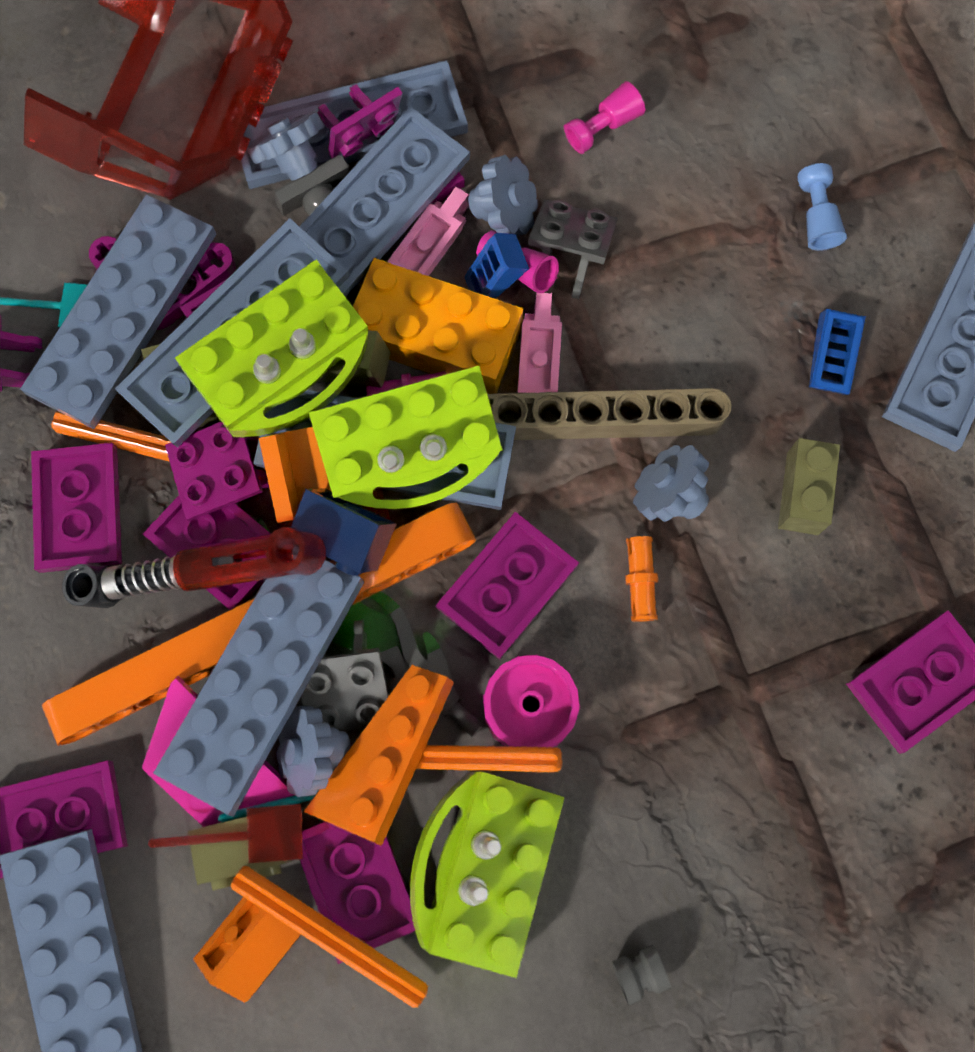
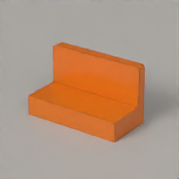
[259,426,331,523]
[193,897,301,1002]

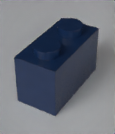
[287,489,396,576]

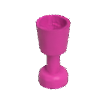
[564,81,645,154]
[476,230,559,294]

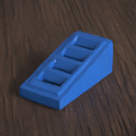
[464,233,529,299]
[809,309,866,395]

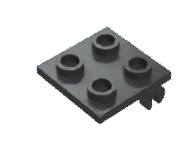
[528,199,618,300]
[301,619,389,731]

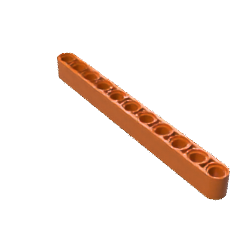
[42,502,476,746]

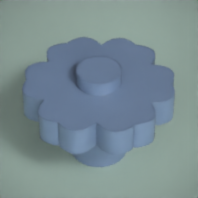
[246,111,324,181]
[469,155,538,236]
[633,445,709,522]
[276,706,351,797]

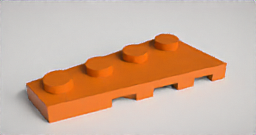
[304,665,454,846]

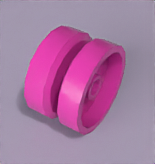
[483,655,580,747]

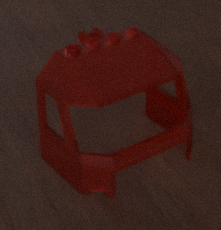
[24,0,293,200]

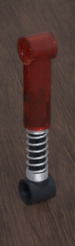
[62,527,326,609]

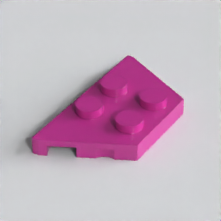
[142,676,295,827]

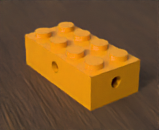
[353,258,524,394]

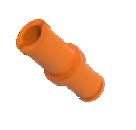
[625,536,659,622]

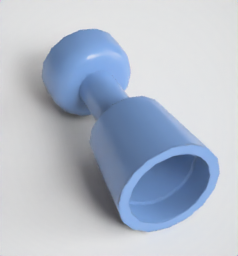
[797,163,847,250]

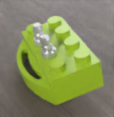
[175,259,368,437]
[309,366,503,509]
[410,771,565,978]

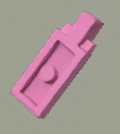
[387,187,469,276]
[517,293,562,393]

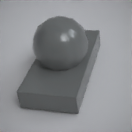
[275,155,349,216]

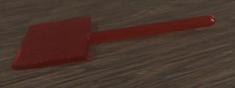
[148,804,303,863]

